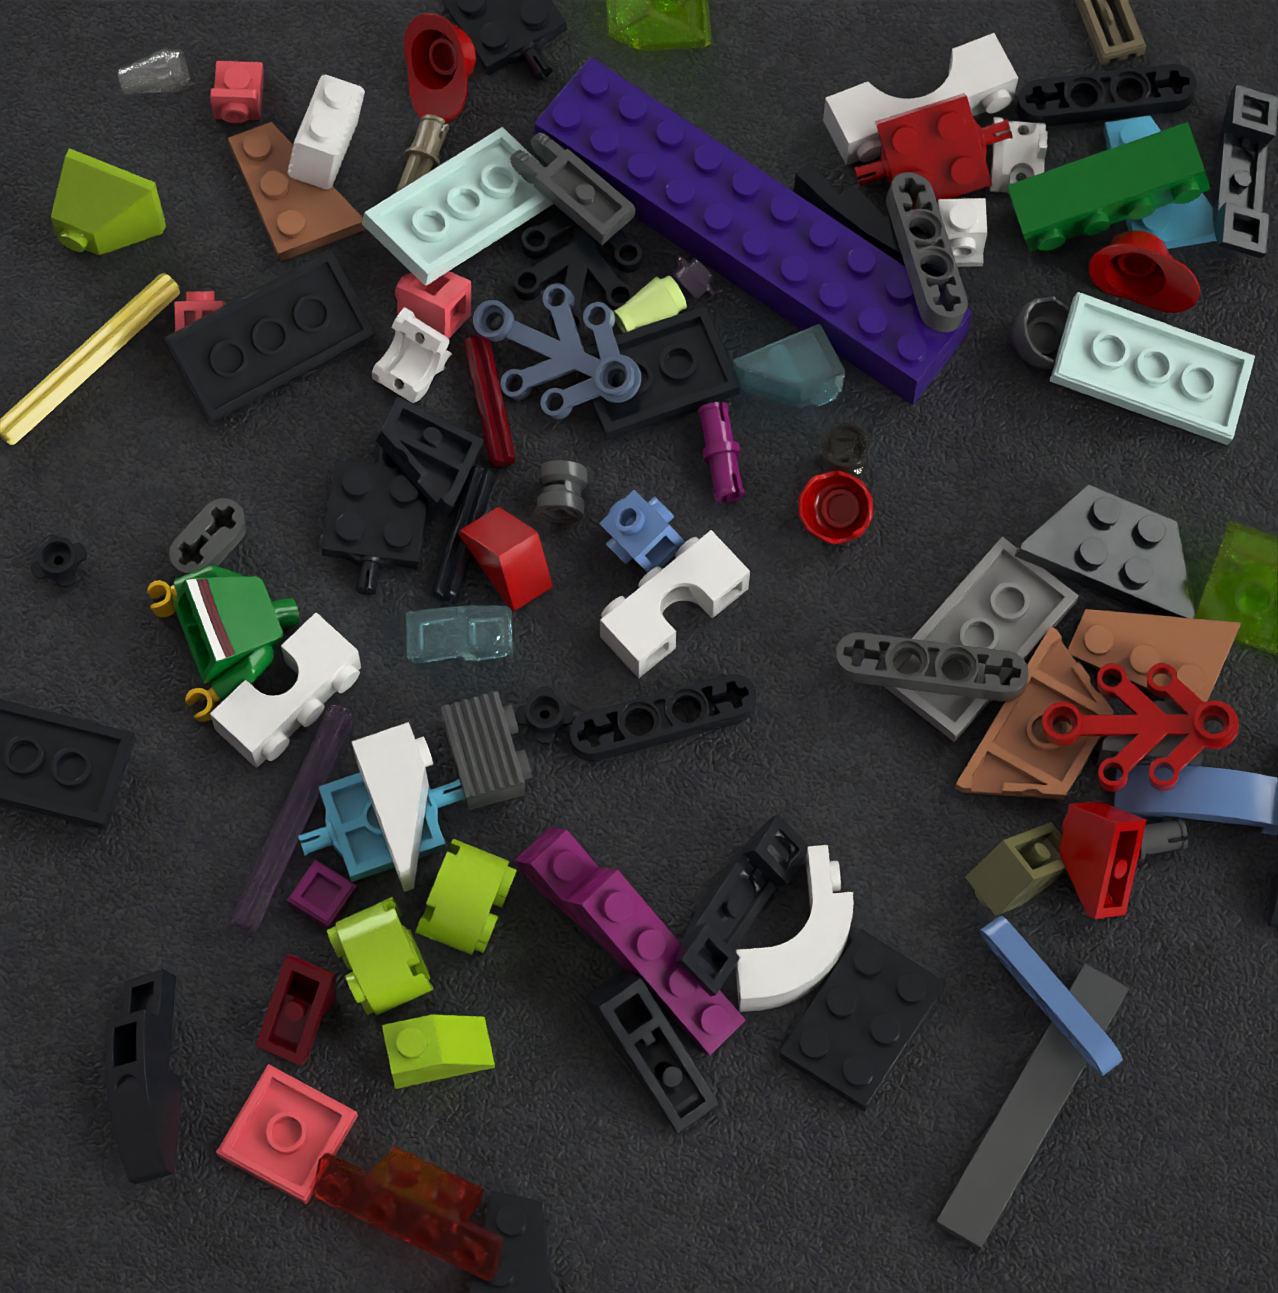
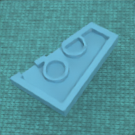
[1103,115,1217,249]

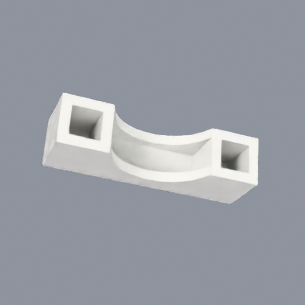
[823,33,1018,166]

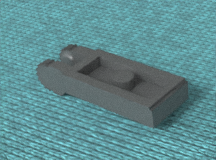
[510,132,636,245]

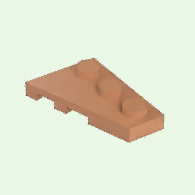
[228,122,367,262]
[1068,609,1241,702]

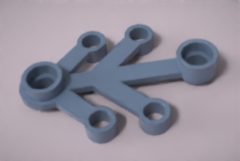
[473,283,641,419]

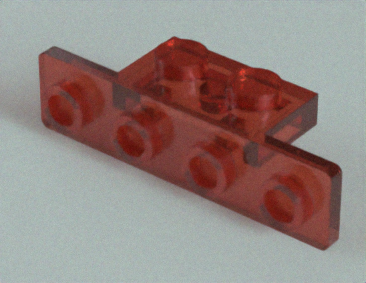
[313,1147,503,1281]

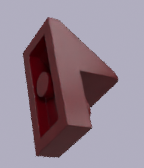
[255,954,336,1066]

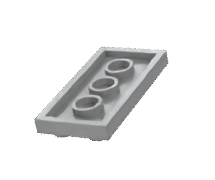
[883,537,1079,742]

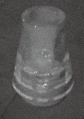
[118,46,190,95]

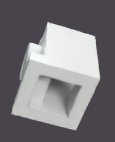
[937,198,987,267]

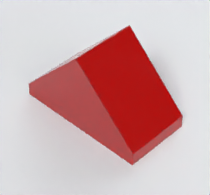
[458,507,553,613]

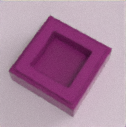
[287,860,358,930]

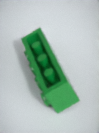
[1007,122,1210,252]

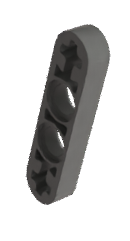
[886,172,968,332]
[835,632,1028,701]

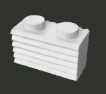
[287,75,365,190]

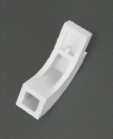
[735,845,853,1012]

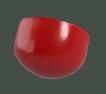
[798,471,873,544]

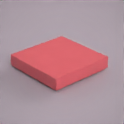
[216,1064,358,1205]

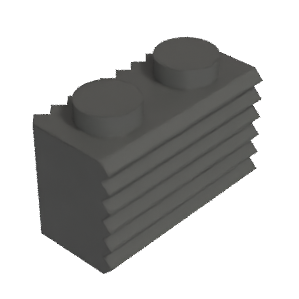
[440,692,532,811]

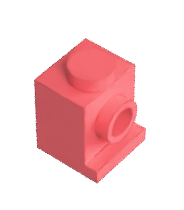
[395,271,471,338]

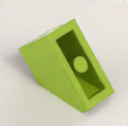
[382,1014,495,1089]

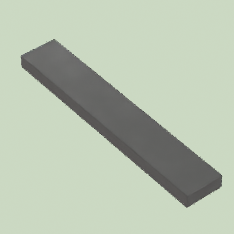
[935,963,1130,1251]

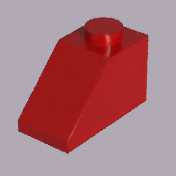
[1059,801,1147,919]

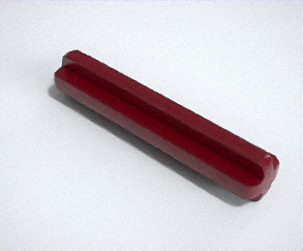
[464,334,516,469]

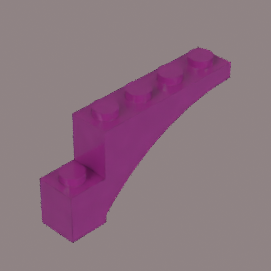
[513,828,746,1055]

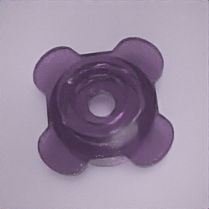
[671,255,716,300]

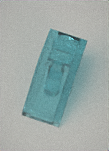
[733,323,845,409]

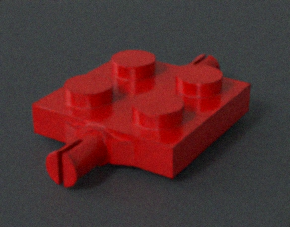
[854,93,1013,210]

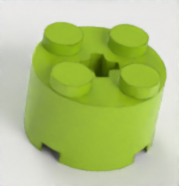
[415,839,517,955]
[327,897,434,1015]

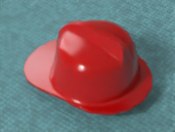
[403,13,476,124]
[1089,230,1200,313]

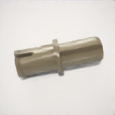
[396,115,449,192]

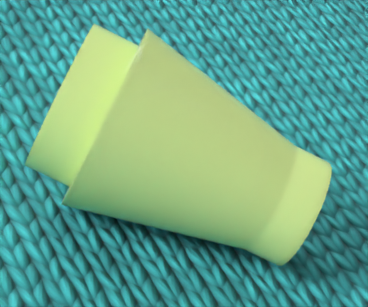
[613,275,687,333]

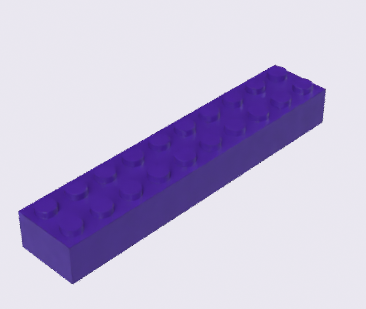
[534,57,972,405]

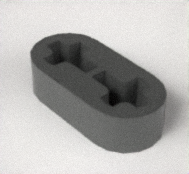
[169,498,247,577]

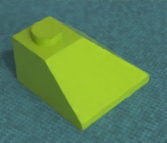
[51,148,166,255]

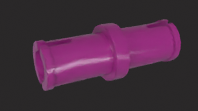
[698,402,745,503]

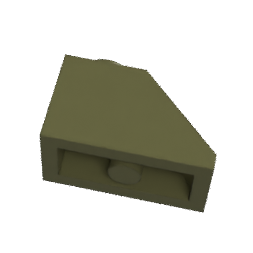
[965,822,1068,916]

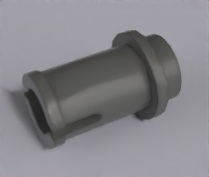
[1138,818,1188,861]

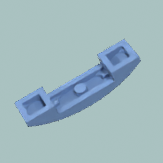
[1114,765,1278,835]

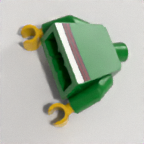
[147,565,299,722]

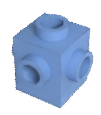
[599,490,685,573]

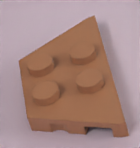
[955,626,1114,800]

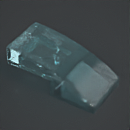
[406,605,513,664]

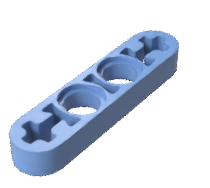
[980,915,1123,1076]

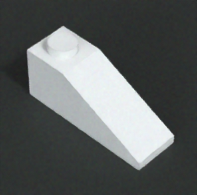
[352,722,433,892]

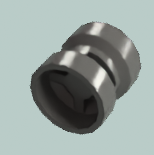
[536,460,588,524]

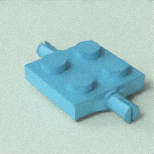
[298,772,466,882]

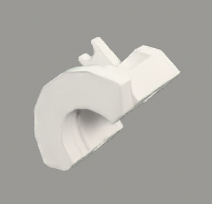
[989,117,1048,193]
[372,307,452,403]

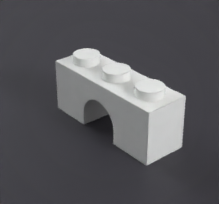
[600,530,750,678]
[210,613,361,768]

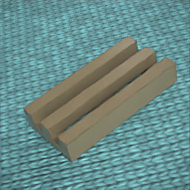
[1075,0,1146,66]

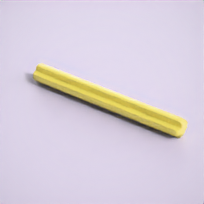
[0,273,180,445]

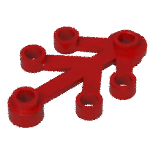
[1042,663,1239,792]

